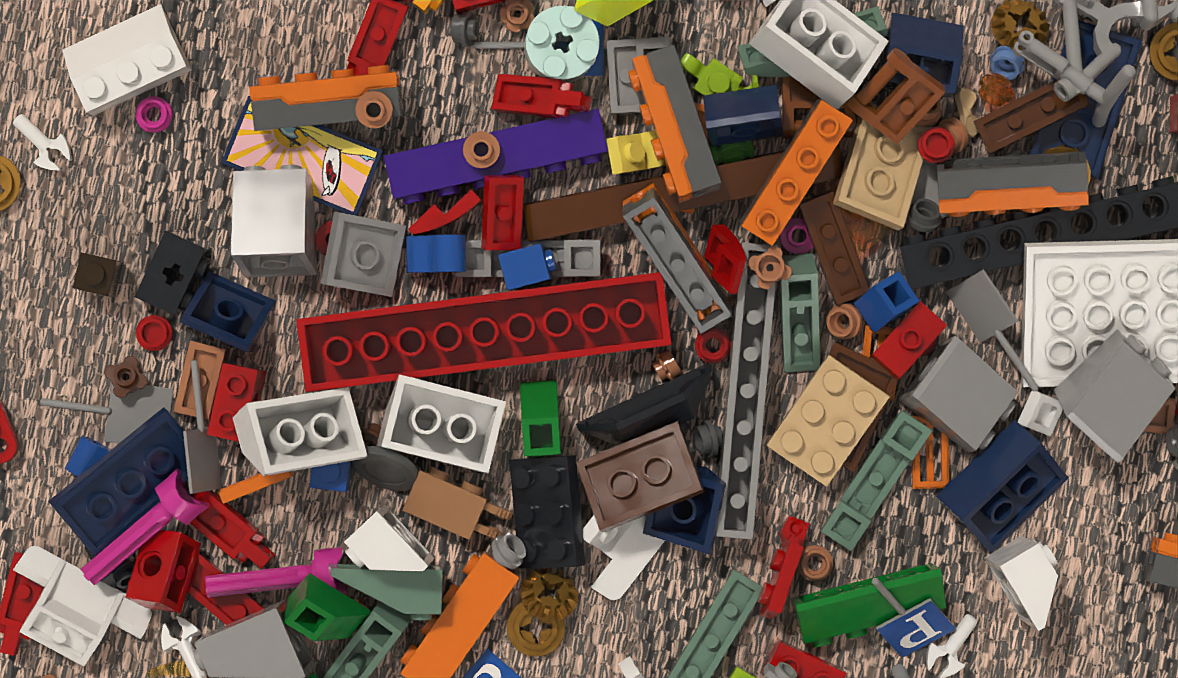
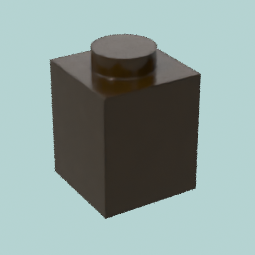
[72,252,123,297]

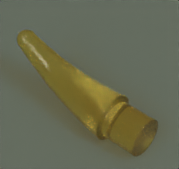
[147,660,209,678]

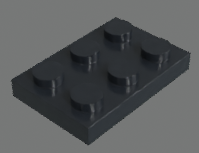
[509,455,586,569]

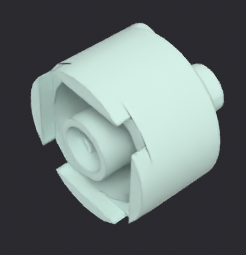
[524,6,599,83]

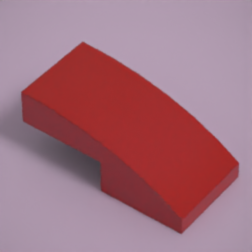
[408,190,482,236]
[704,224,746,294]

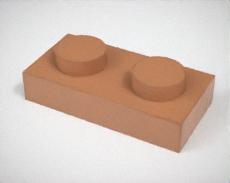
[173,341,227,420]

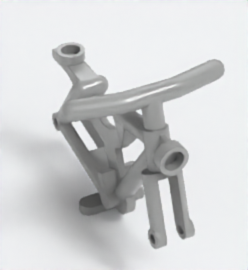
[1013,0,1178,128]

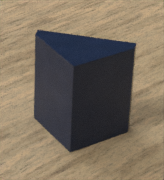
[703,85,784,146]
[180,271,275,352]
[643,466,726,554]

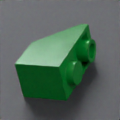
[520,380,561,457]
[284,573,370,641]

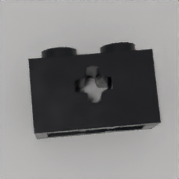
[134,230,211,316]

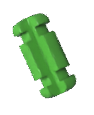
[710,141,754,166]

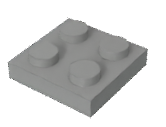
[320,212,406,297]

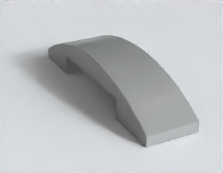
[455,240,601,277]

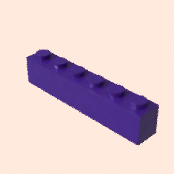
[384,108,608,205]

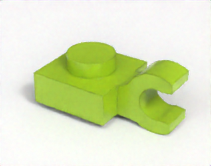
[680,52,743,96]

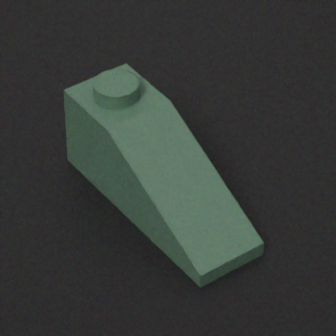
[778,253,820,373]
[328,564,443,620]
[323,602,412,678]

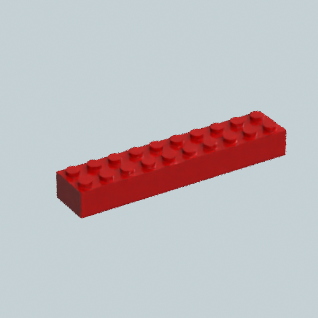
[296,272,672,392]

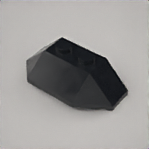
[576,363,712,445]

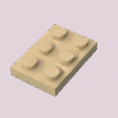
[833,103,930,230]
[766,354,890,487]

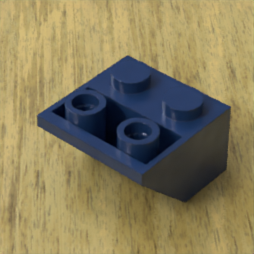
[881,12,964,98]

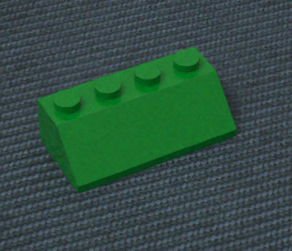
[791,563,946,648]

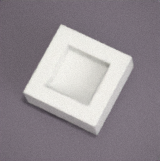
[1018,391,1063,436]

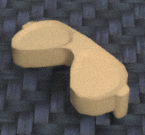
[953,87,978,139]

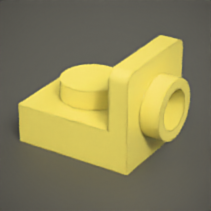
[606,130,666,175]

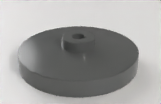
[353,446,418,491]

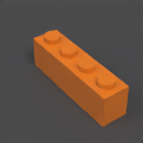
[399,551,520,678]

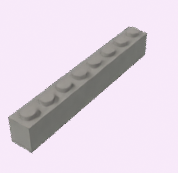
[716,242,779,540]

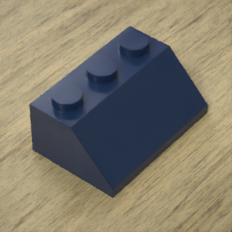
[936,420,1068,554]

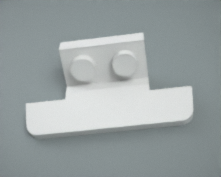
[582,515,665,600]
[13,546,152,666]

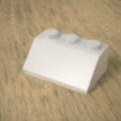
[749,0,889,109]
[62,4,192,116]
[377,374,506,473]
[233,387,368,476]
[344,505,434,571]
[984,536,1058,631]

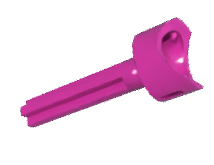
[80,469,209,585]
[205,547,347,598]

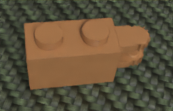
[402,466,513,540]

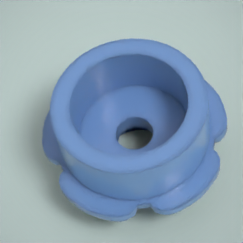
[990,46,1025,80]

